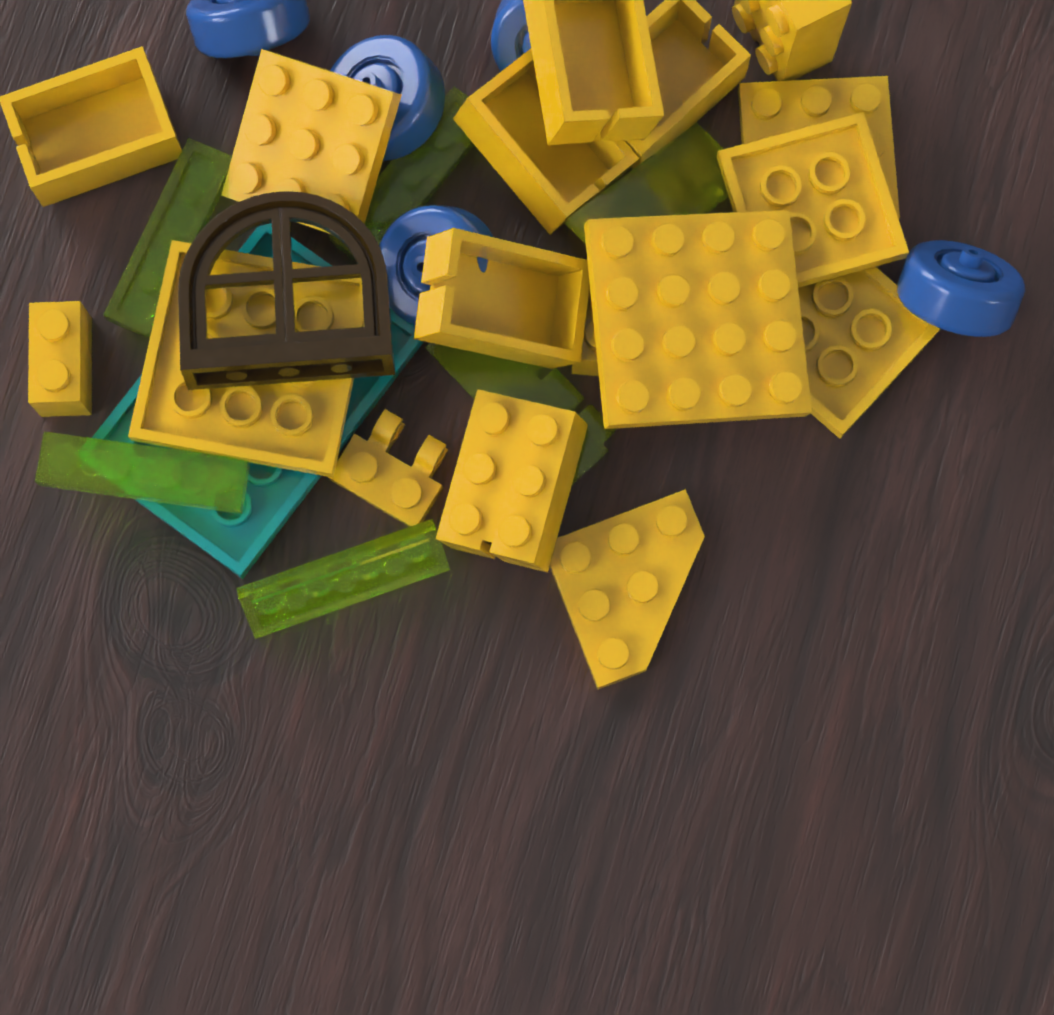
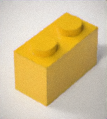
[28,301,92,417]

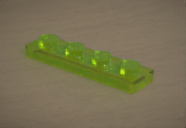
[329,86,474,262]
[103,138,232,339]
[35,431,250,514]
[236,519,450,639]

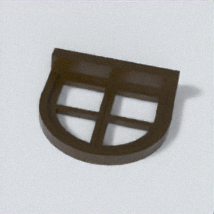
[178,191,395,390]

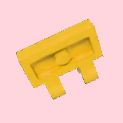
[328,409,448,531]

